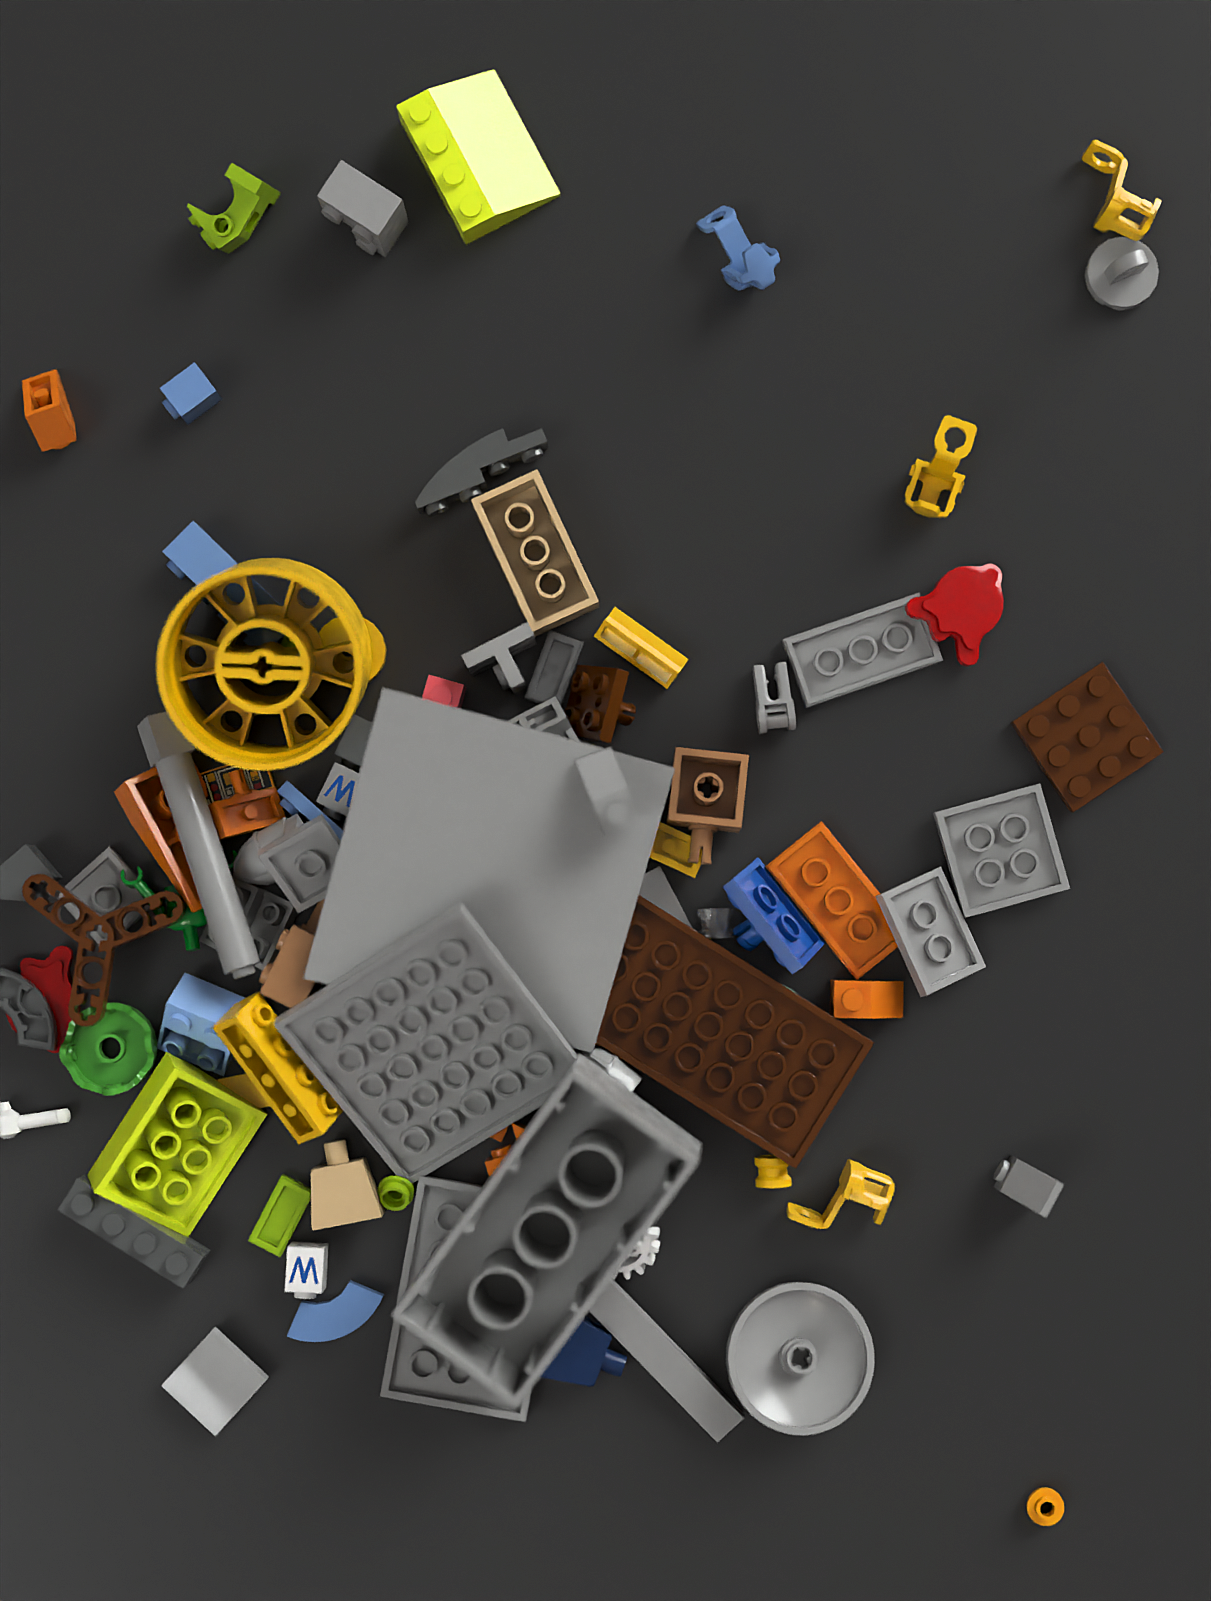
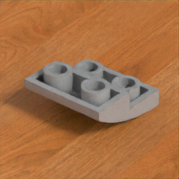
[199,876,298,970]
[161,1327,269,1436]

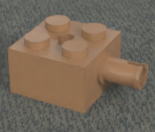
[666,747,749,865]
[259,898,325,1008]

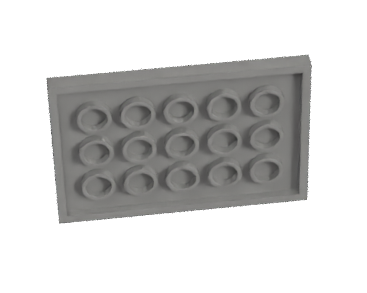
[380,1176,532,1422]

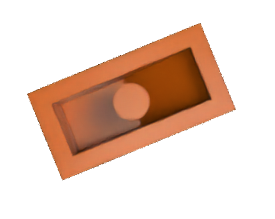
[22,369,77,452]
[830,980,904,1019]

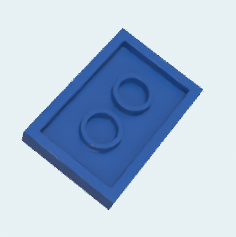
[723,857,826,975]

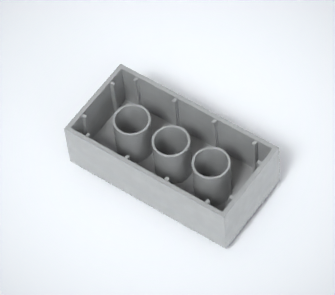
[391,1054,701,1408]

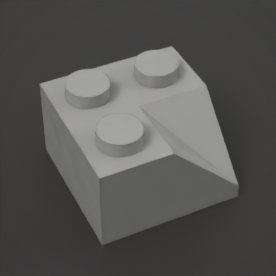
[317,160,409,257]

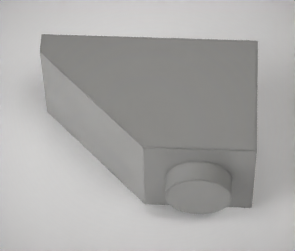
[575,747,641,837]
[993,1155,1064,1218]

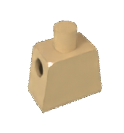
[311,1139,385,1231]

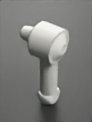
[0,1101,71,1139]

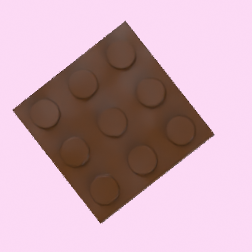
[1010,662,1164,813]

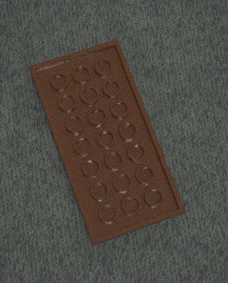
[596,895,874,1169]

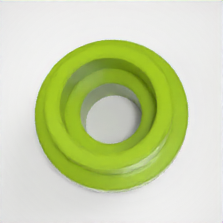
[377,1175,415,1211]

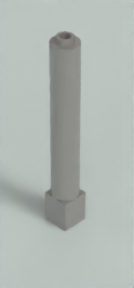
[137,711,261,979]

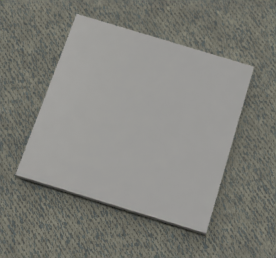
[303,688,675,1053]

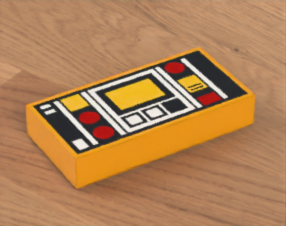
[200,765,276,805]

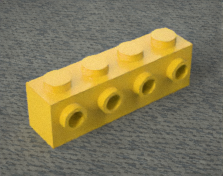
[212,991,343,1144]

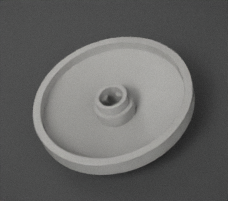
[726,1282,875,1435]

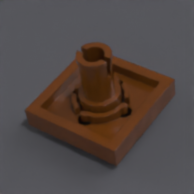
[564,664,636,743]

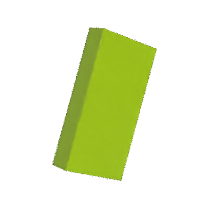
[248,1174,311,1257]

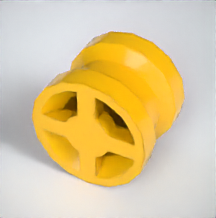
[754,1155,792,1188]

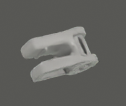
[752,662,796,734]

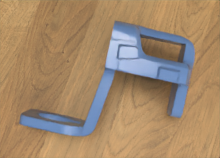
[696,206,781,290]

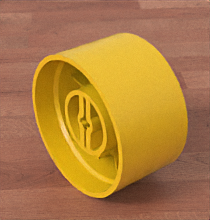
[156,558,372,770]

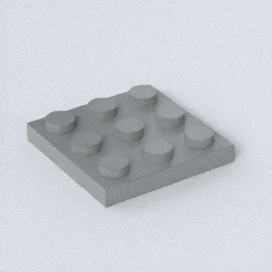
[933,783,1070,918]

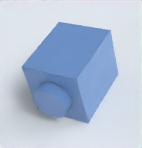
[160,362,222,424]

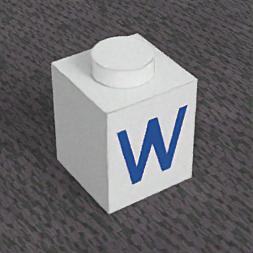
[285,1241,329,1299]

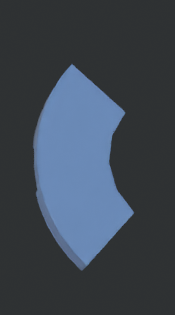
[287,1280,384,1342]

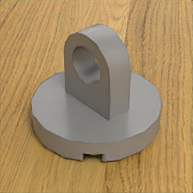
[1085,236,1159,311]

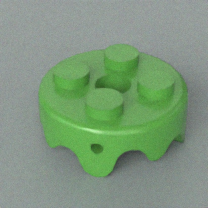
[59,1002,157,1096]

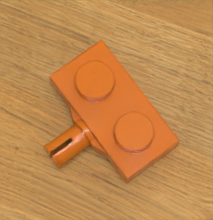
[208,769,286,840]

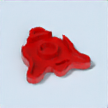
[905,563,1004,666]
[6,946,80,1053]

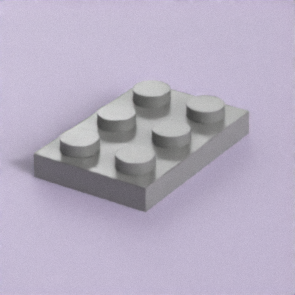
[875,867,986,997]

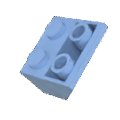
[157,973,245,1076]

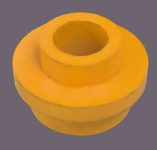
[1026,1487,1064,1526]

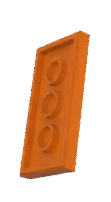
[765,821,898,980]

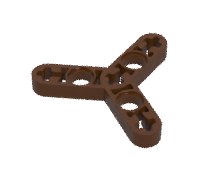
[22,874,186,1027]

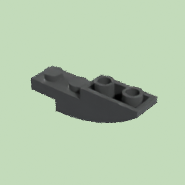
[415,428,548,516]

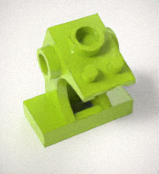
[187,162,280,254]

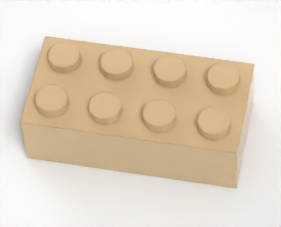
[471,469,599,637]

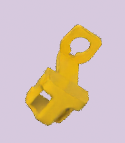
[1082,140,1162,241]
[904,415,977,518]
[786,1159,895,1229]

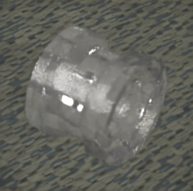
[697,908,734,938]

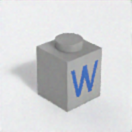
[316,762,359,822]

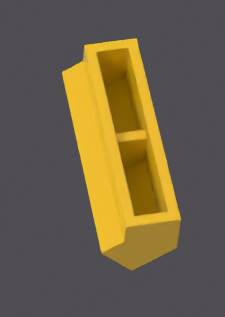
[594,607,689,689]

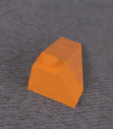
[114,763,208,913]

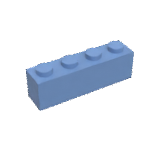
[162,521,285,646]

